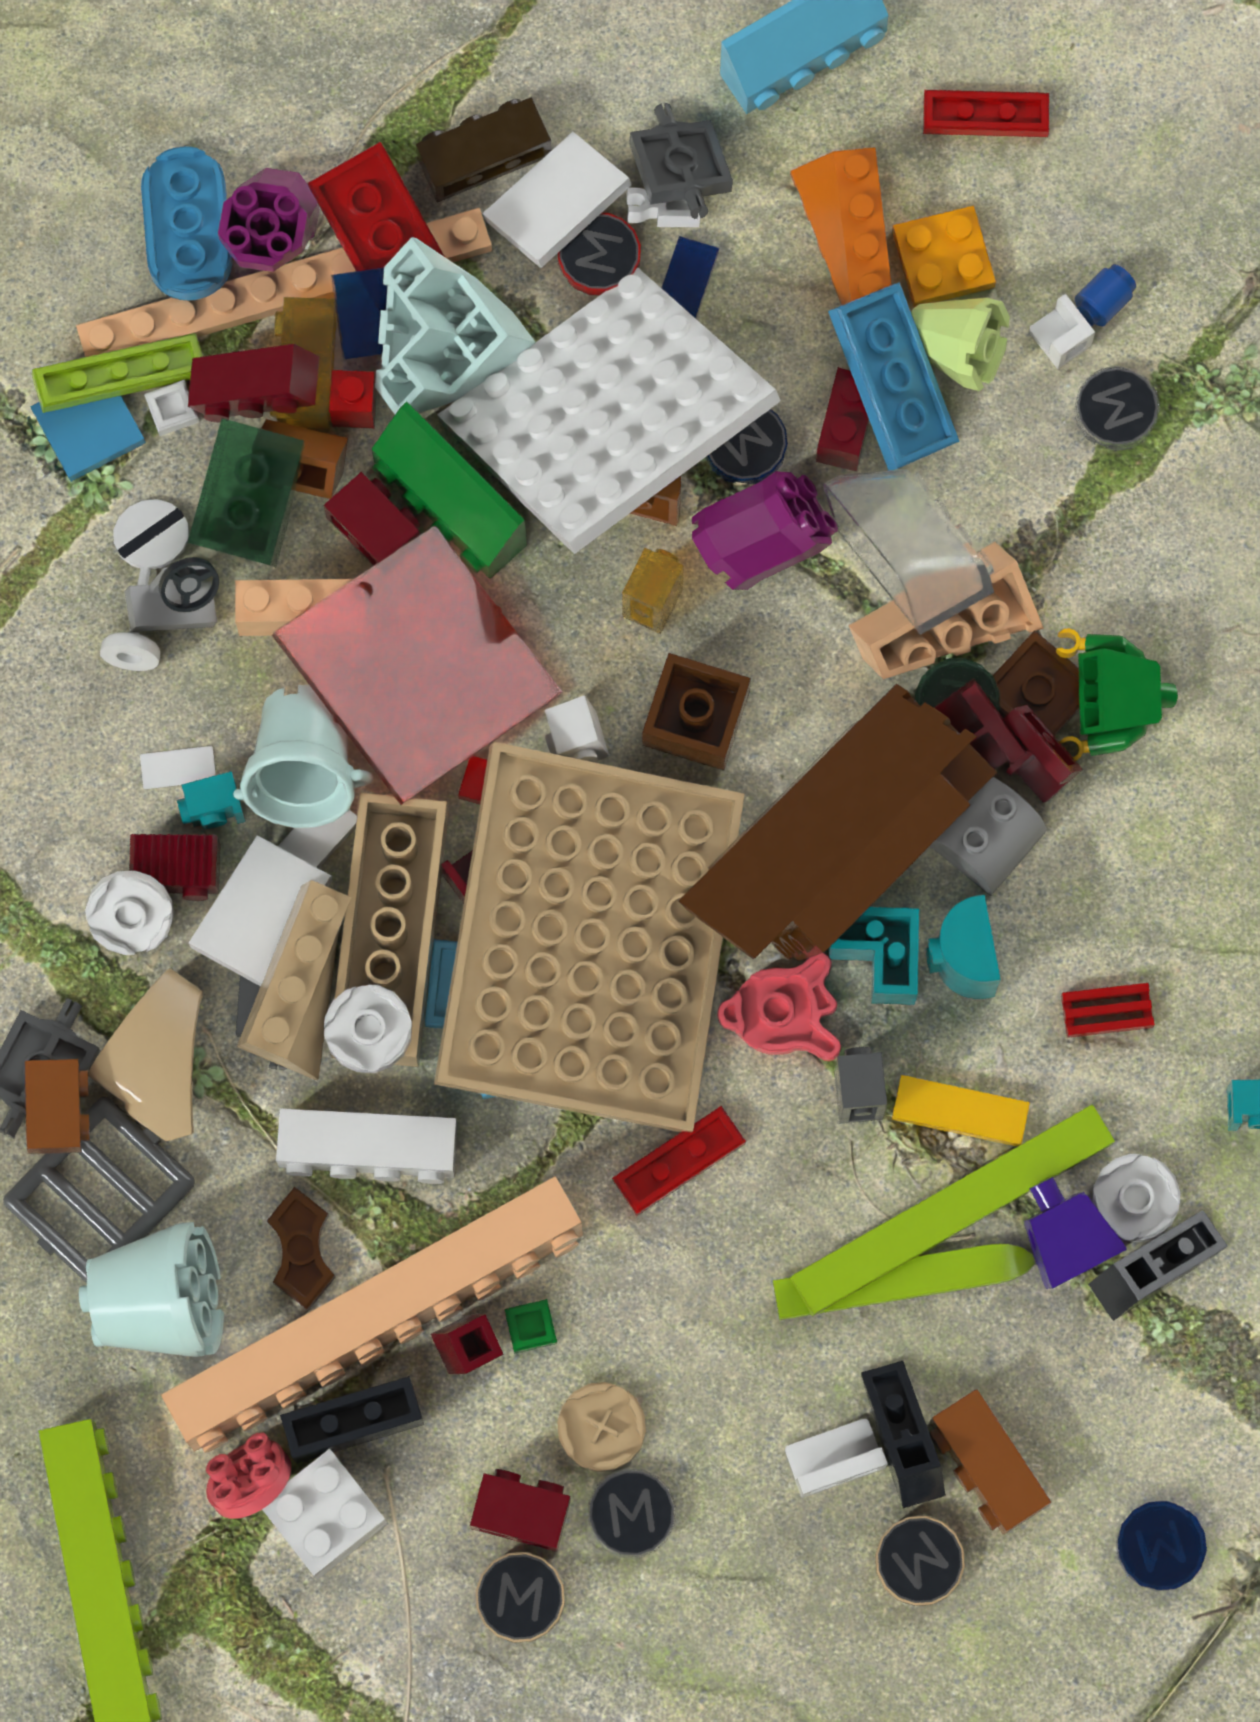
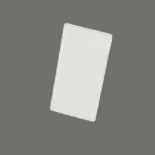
[140,746,216,789]

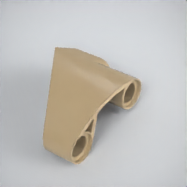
[88,968,203,1142]

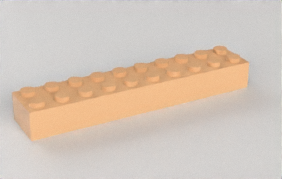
[161,1176,583,1453]

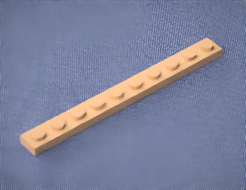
[76,207,492,357]

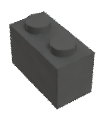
[834,1047,887,1124]

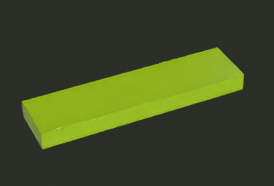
[31,333,203,413]

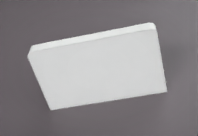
[785,1418,887,1498]

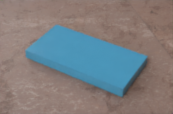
[828,282,960,471]

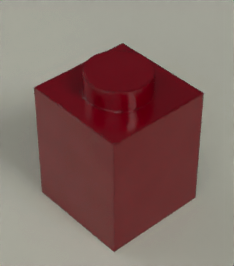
[430,1314,504,1374]

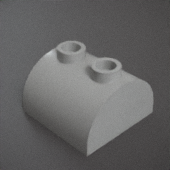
[930,777,1047,896]

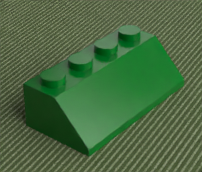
[372,401,527,579]

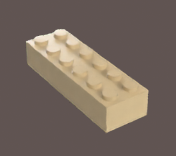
[329,793,449,1067]

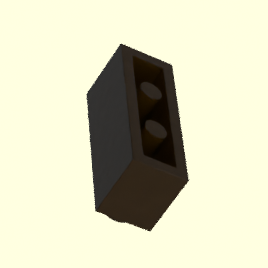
[416,97,552,203]

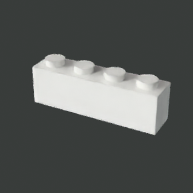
[276,1108,458,1184]

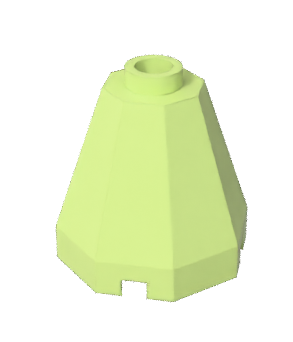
[911,298,1010,391]

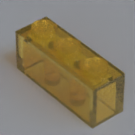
[270,297,337,433]

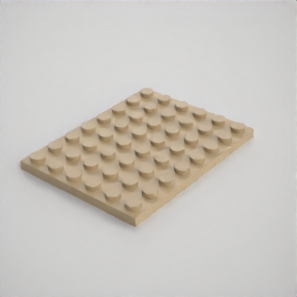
[434,742,745,1132]

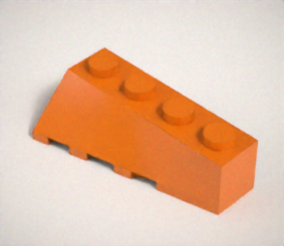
[790,147,892,305]

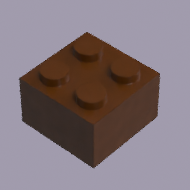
[642,653,751,771]

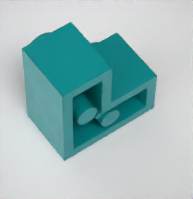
[829,907,919,1005]

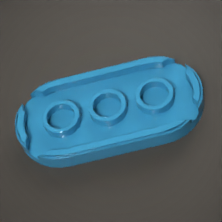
[141,146,233,300]

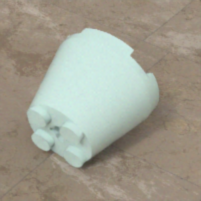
[79,1222,224,1357]

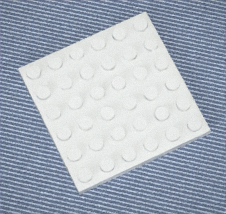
[437,268,781,554]

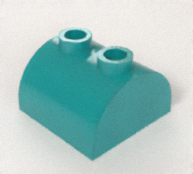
[925,894,1001,999]

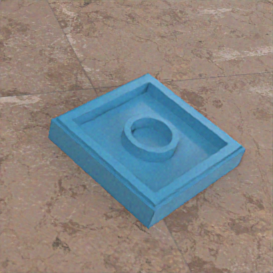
[30,396,146,482]

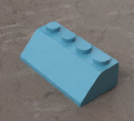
[720,0,889,114]

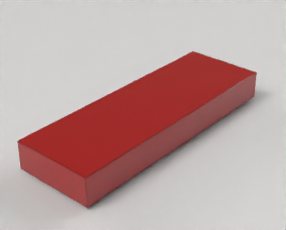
[923,90,1049,137]
[612,1106,746,1216]

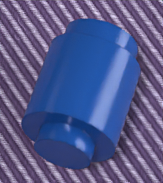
[1074,264,1136,327]

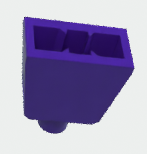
[1024,1177,1127,1289]

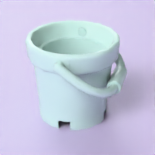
[233,685,374,828]

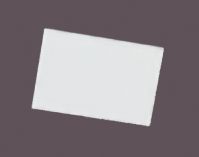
[482,131,631,268]
[189,835,333,986]

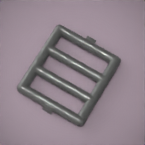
[3,1097,195,1283]

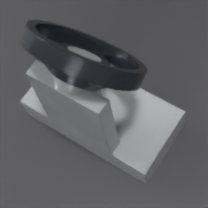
[124,557,219,632]

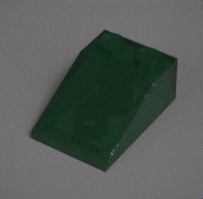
[187,418,305,568]

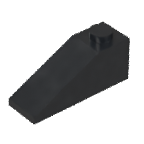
[1088,1210,1228,1321]
[861,1361,946,1508]

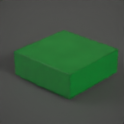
[504,1299,557,1354]

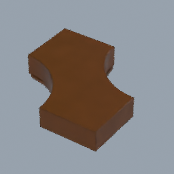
[267,1186,336,1311]

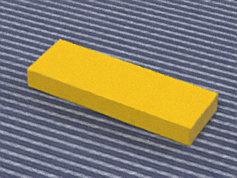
[891,1075,1030,1147]

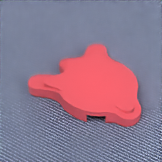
[717,953,841,1061]

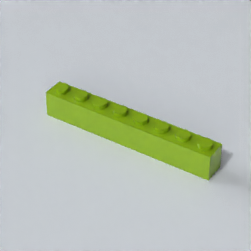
[38,1419,162,1722]

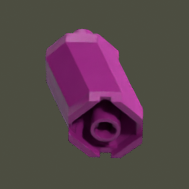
[218,168,320,272]
[692,471,838,590]

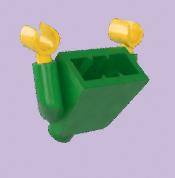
[1056,628,1178,761]

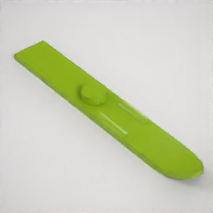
[773,1244,1035,1320]

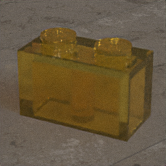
[622,548,684,634]

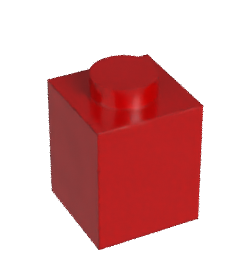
[329,370,377,429]

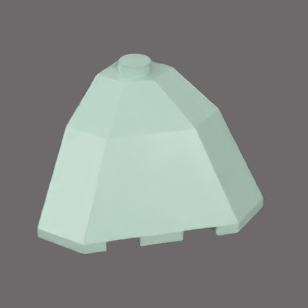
[375,237,535,414]

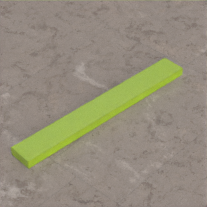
[790,1104,1115,1317]

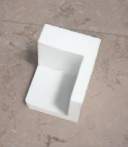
[1029,294,1095,369]

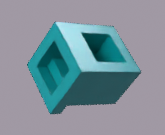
[177,771,246,829]
[1227,1080,1260,1131]

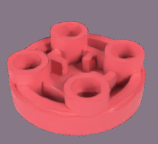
[206,1433,292,1519]

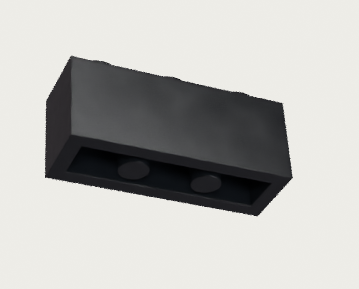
[280,1376,424,1464]

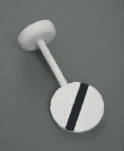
[100,499,189,671]

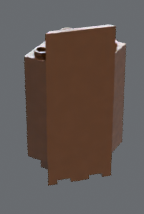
[679,683,997,961]

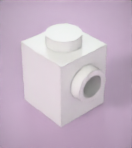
[545,695,609,763]

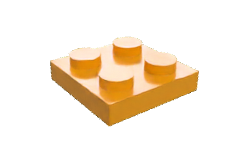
[892,206,996,308]

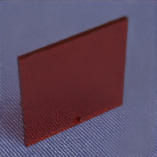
[272,526,562,805]

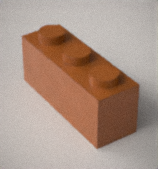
[929,1389,1051,1535]

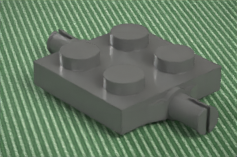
[629,103,733,219]
[0,998,100,1139]

